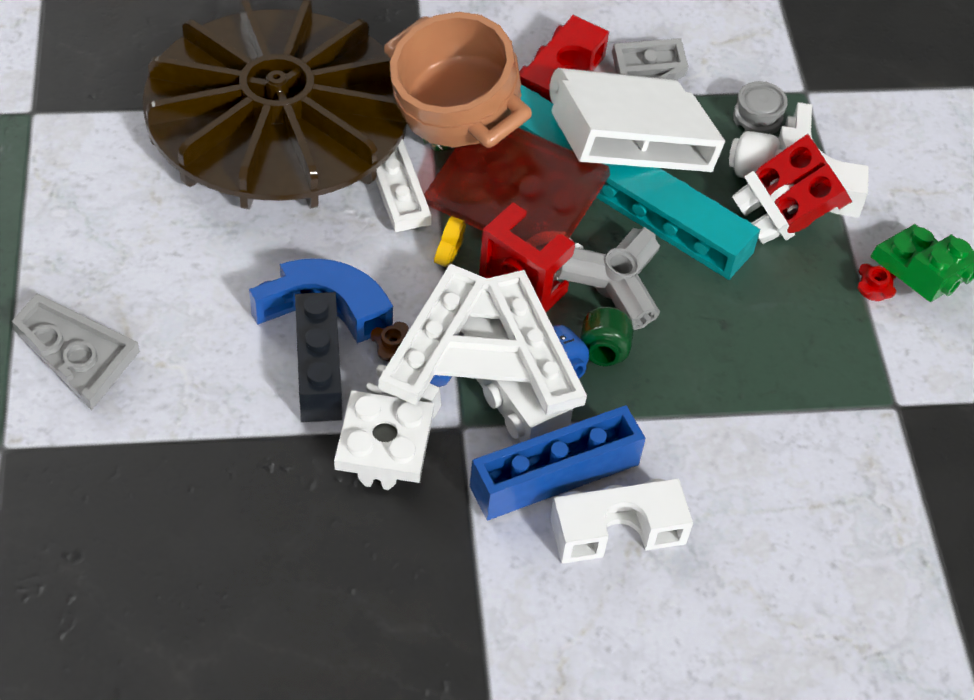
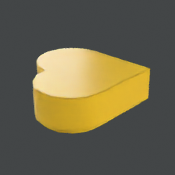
[434,216,466,268]

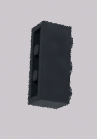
[295,292,342,422]

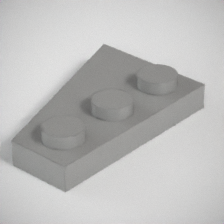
[12,293,140,410]

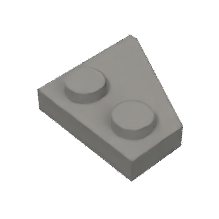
[612,38,688,80]

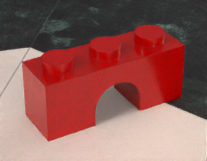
[519,15,609,103]

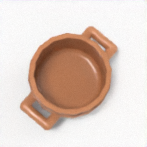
[384,11,532,148]

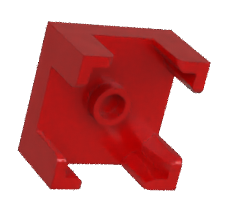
[479,202,575,312]

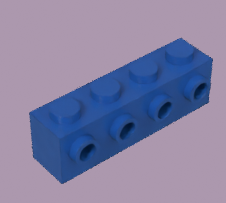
[470,405,646,521]

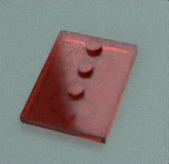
[424,128,610,251]

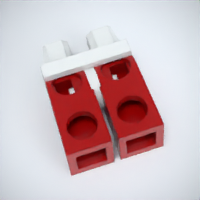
[732,134,852,244]

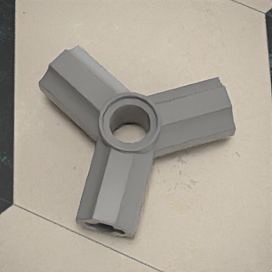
[556,227,660,330]

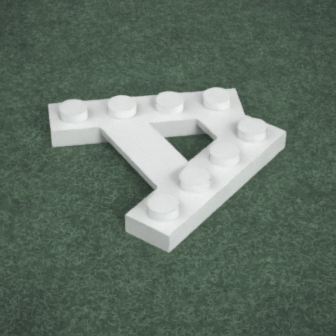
[378,264,587,415]

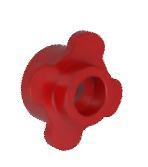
[858,263,896,301]

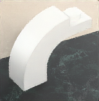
[778,103,869,218]

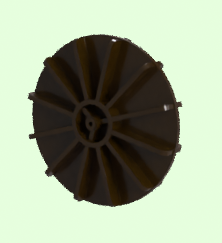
[143,0,408,210]

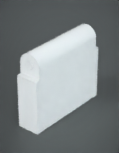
[550,68,725,172]

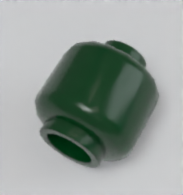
[580,307,634,366]

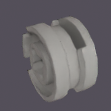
[733,81,788,135]

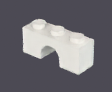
[550,478,693,564]

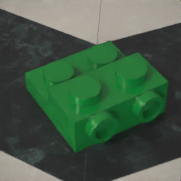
[870,224,974,303]

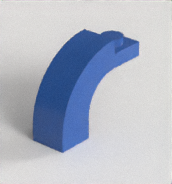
[249,258,393,344]

